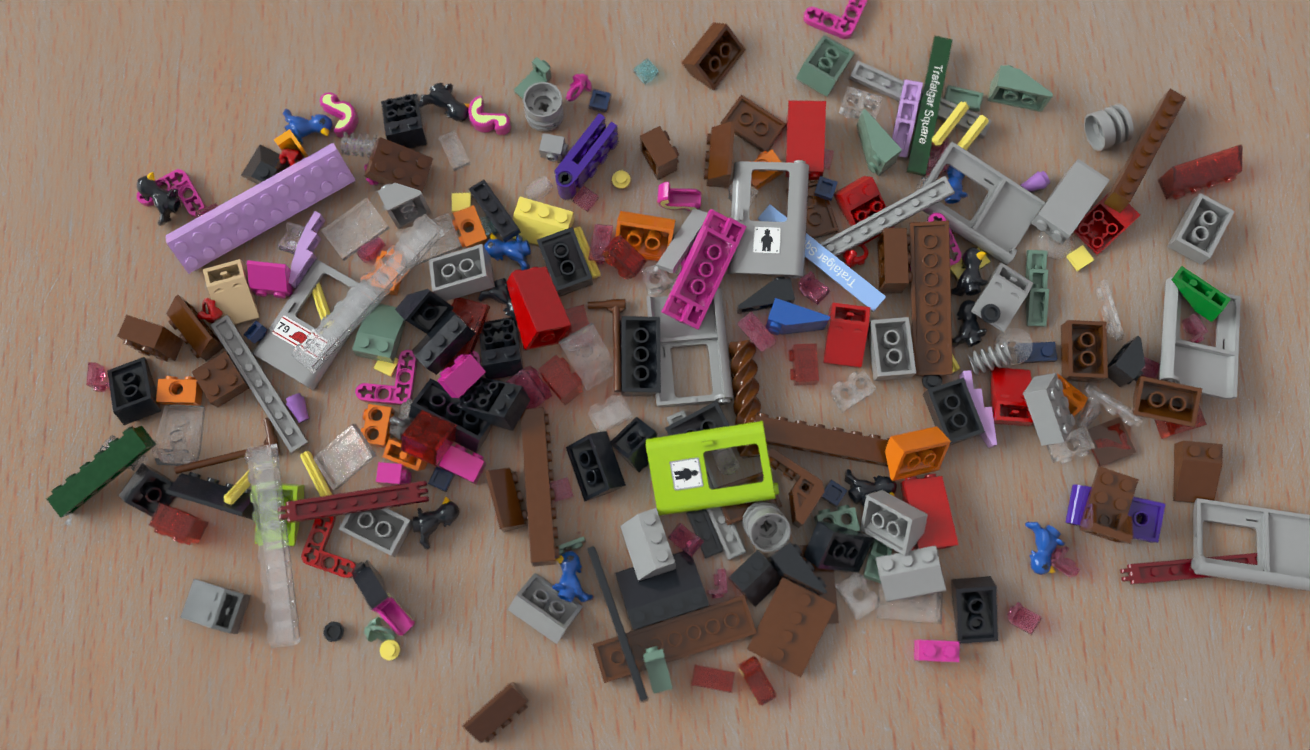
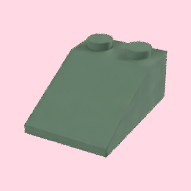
[796,35,855,97]
[988,65,1053,112]
[856,109,902,176]
[352,302,406,364]

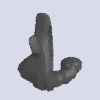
[390,416,414,440]

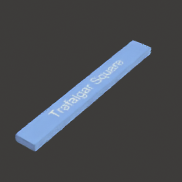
[758,204,886,312]

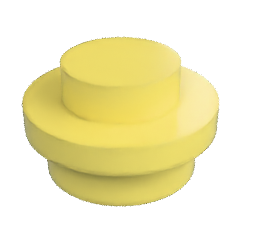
[612,170,630,189]
[380,640,400,660]

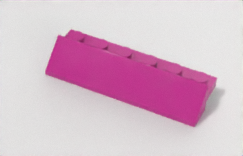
[661,209,747,330]

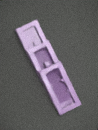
[892,79,923,158]
[289,211,326,289]
[959,370,997,448]

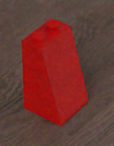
[785,100,826,180]
[506,267,571,350]
[900,474,958,550]

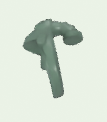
[364,617,396,642]

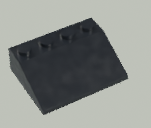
[615,549,709,630]

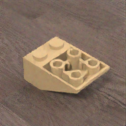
[203,259,260,325]

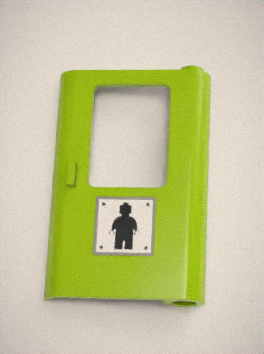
[646,421,779,516]

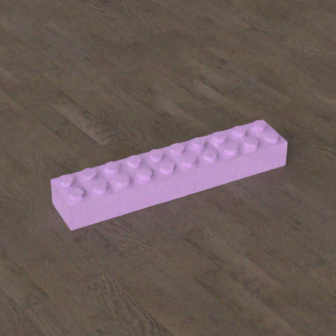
[165,143,356,274]

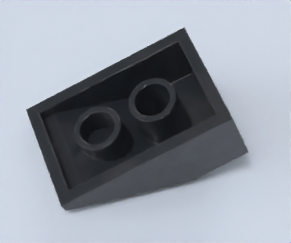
[537,227,593,297]
[107,357,161,425]
[665,401,730,453]
[803,521,874,573]
[951,576,998,644]

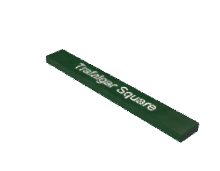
[906,36,953,176]

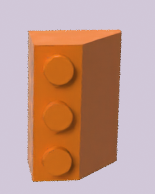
[613,211,676,261]
[885,426,951,481]

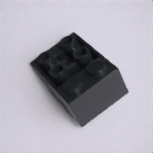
[381,93,428,149]
[478,317,524,379]
[457,377,531,431]
[768,542,827,595]

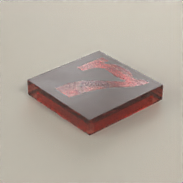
[1083,417,1136,466]

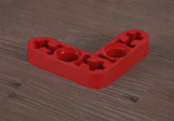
[301,516,357,578]

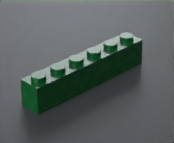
[46,426,157,518]

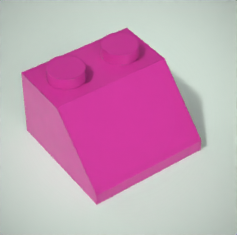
[247,260,294,299]

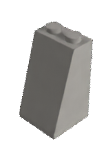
[1031,159,1110,244]

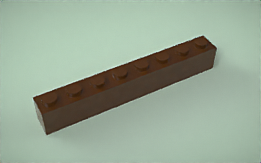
[1104,88,1186,213]
[521,407,560,567]
[750,413,890,467]

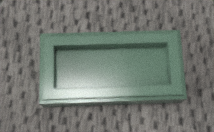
[944,85,983,112]

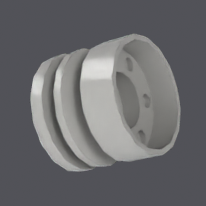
[523,82,564,132]
[1084,104,1134,151]
[742,501,791,552]

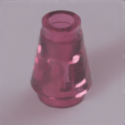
[356,237,385,263]

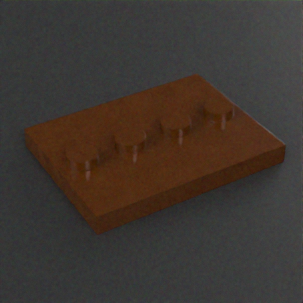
[747,577,836,678]

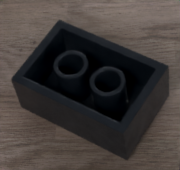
[923,377,985,446]

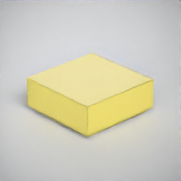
[452,193,471,213]
[1066,245,1094,271]
[374,357,398,377]

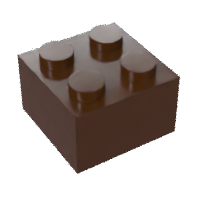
[640,126,679,180]
[191,351,250,407]

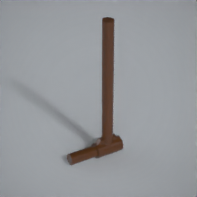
[588,299,626,393]
[174,418,281,474]

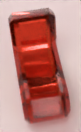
[738,656,776,706]

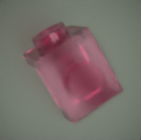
[798,271,830,305]
[668,523,704,557]
[1007,602,1042,635]

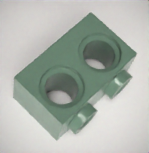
[814,505,860,531]

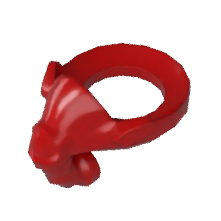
[279,148,304,166]
[843,243,869,268]
[197,298,223,323]

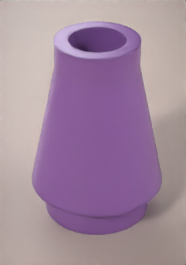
[1020,171,1050,192]
[286,393,309,423]

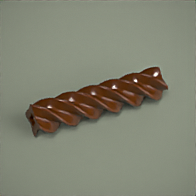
[729,340,761,459]

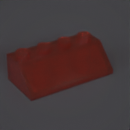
[1158,144,1243,200]

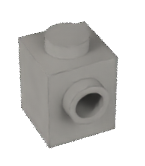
[539,133,568,162]

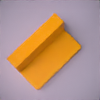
[274,129,308,158]

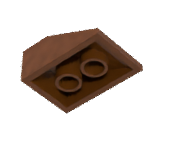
[1173,440,1223,503]

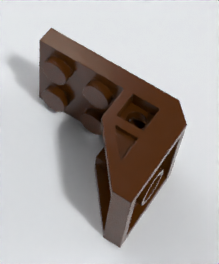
[768,448,825,528]
[1080,466,1139,544]

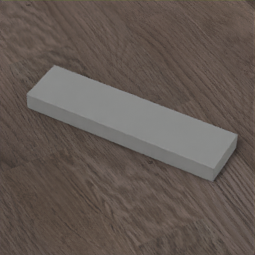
[656,208,708,274]

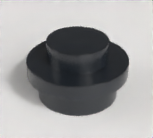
[981,304,1001,323]
[922,375,942,390]
[323,622,344,642]

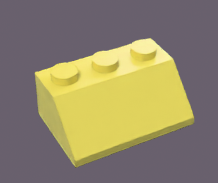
[512,197,575,246]

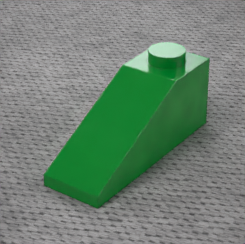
[1171,266,1231,322]

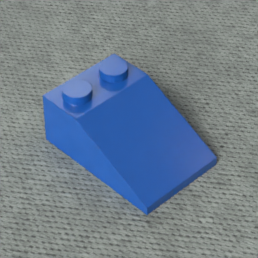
[765,298,830,335]

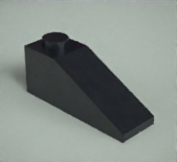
[737,276,795,314]
[352,560,389,610]

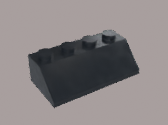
[620,316,661,396]
[409,378,493,453]
[166,472,258,520]

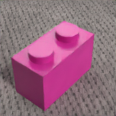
[437,354,486,398]
[439,444,487,484]
[376,462,411,487]
[914,640,959,662]

